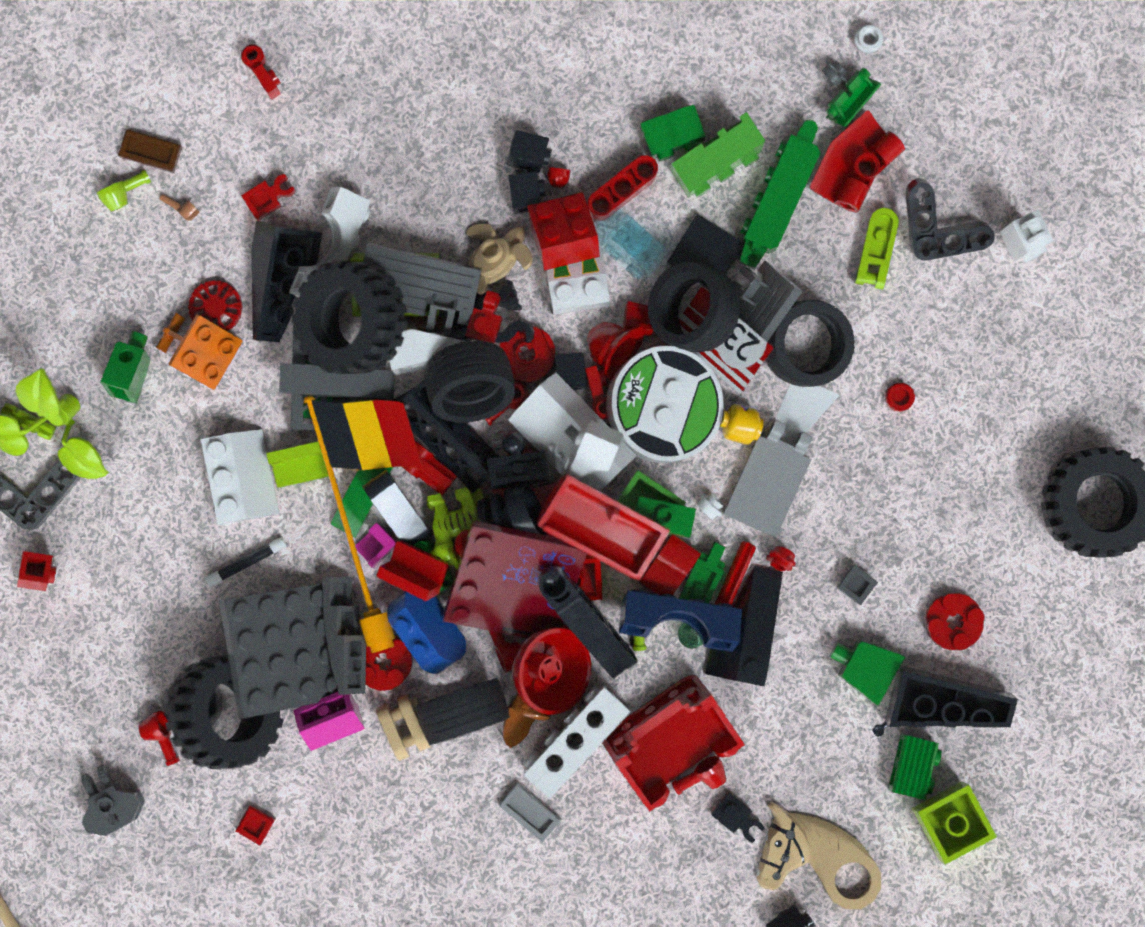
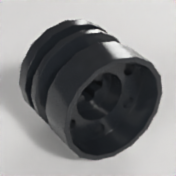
[477,483,548,536]

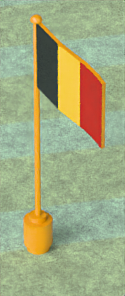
[304,396,423,653]

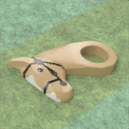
[756,801,881,909]

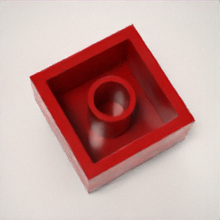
[527,192,600,271]

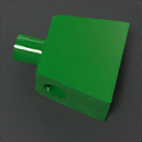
[100,331,151,404]
[829,640,905,706]

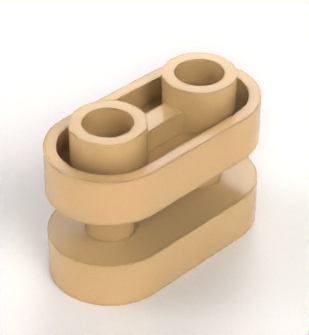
[376,694,431,761]

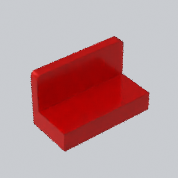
[376,540,448,601]

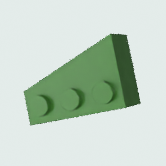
[670,112,765,198]

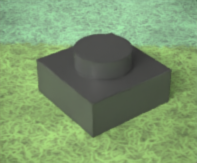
[836,565,878,605]

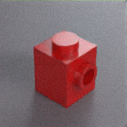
[17,551,57,592]

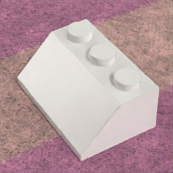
[201,429,280,526]

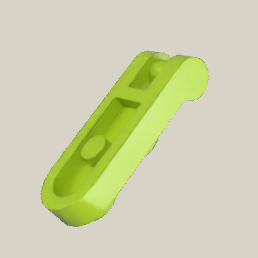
[854,208,898,290]

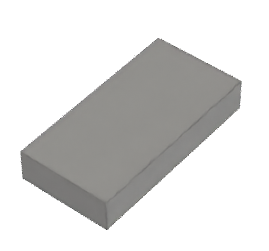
[498,782,561,843]

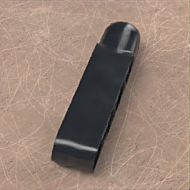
[538,566,638,679]

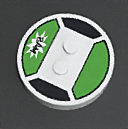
[606,346,724,463]

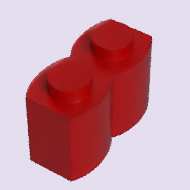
[639,534,701,596]

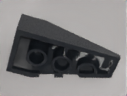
[705,566,783,687]

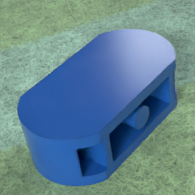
[387,591,466,674]

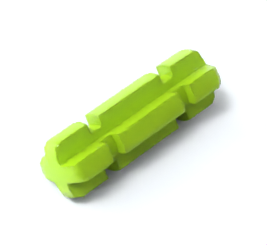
[0,403,56,440]

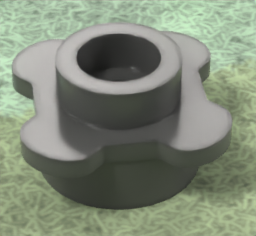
[822,60,848,87]

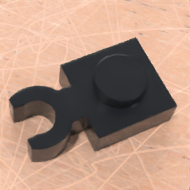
[711,792,765,843]

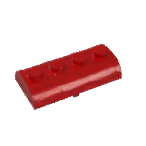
[537,474,670,580]

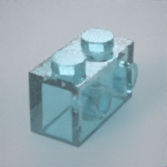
[604,214,670,281]

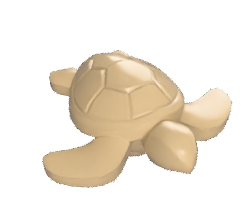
[466,224,532,295]

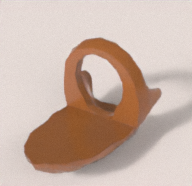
[503,694,551,748]

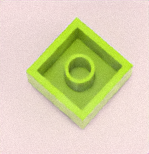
[911,781,997,865]

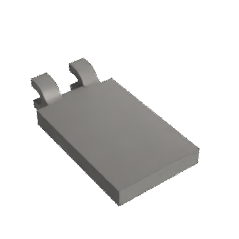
[724,421,813,538]

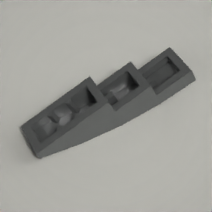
[279,363,394,400]
[322,576,366,695]

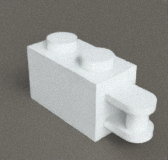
[1000,210,1053,263]

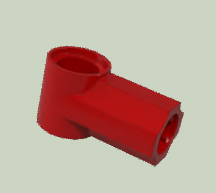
[402,441,457,496]

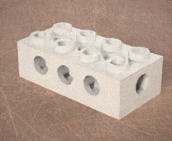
[524,685,630,799]

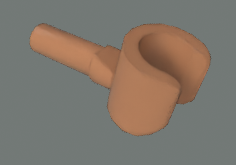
[159,194,200,221]

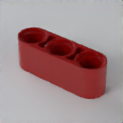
[587,155,658,221]

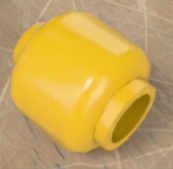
[720,404,764,445]

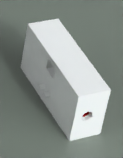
[508,372,637,492]

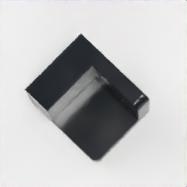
[555,353,587,391]

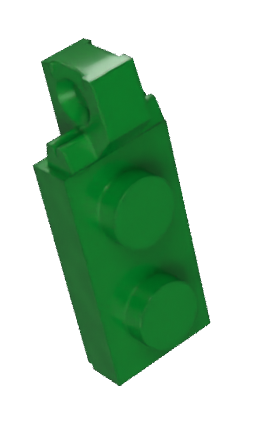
[678,542,726,604]

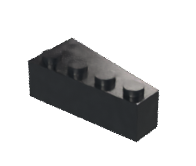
[885,666,1018,728]

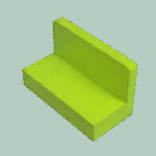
[266,442,329,488]

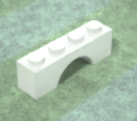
[289,187,371,297]
[559,420,624,481]

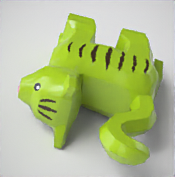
[427,487,484,569]

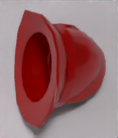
[586,322,645,381]

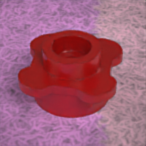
[766,546,796,571]

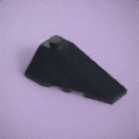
[251,221,322,342]

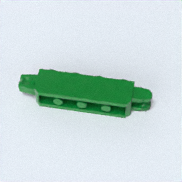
[739,119,820,270]

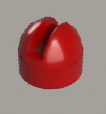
[547,167,571,188]

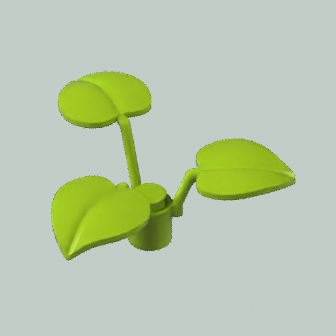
[0,368,109,479]

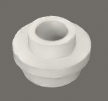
[854,24,883,53]
[697,493,724,520]

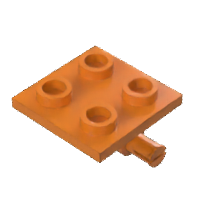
[155,313,243,391]

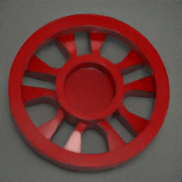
[188,280,243,332]

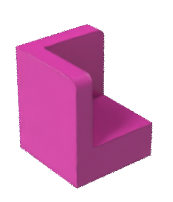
[355,523,396,568]

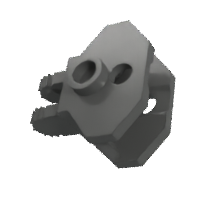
[81,765,145,836]

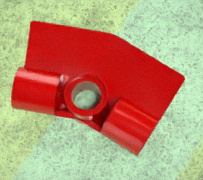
[809,110,905,213]

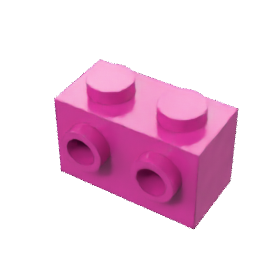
[293,692,365,751]

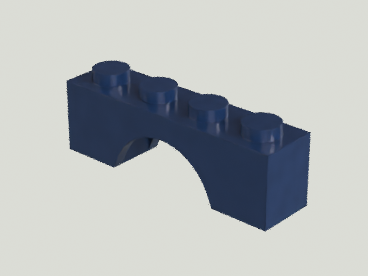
[618,589,742,652]

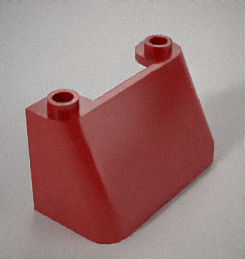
[602,675,745,812]

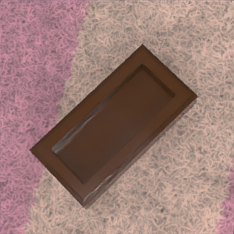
[118,129,182,173]

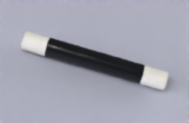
[205,537,287,587]

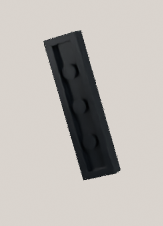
[400,380,500,493]

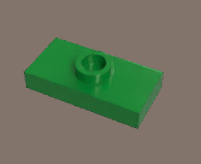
[635,496,696,538]

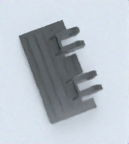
[356,243,482,337]
[733,260,802,342]

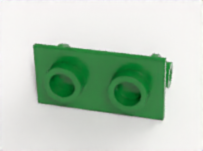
[826,67,882,127]

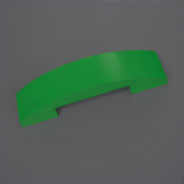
[331,467,394,538]

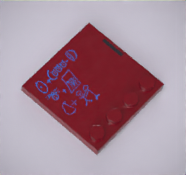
[443,520,587,638]

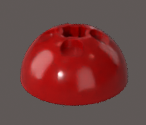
[512,628,591,715]

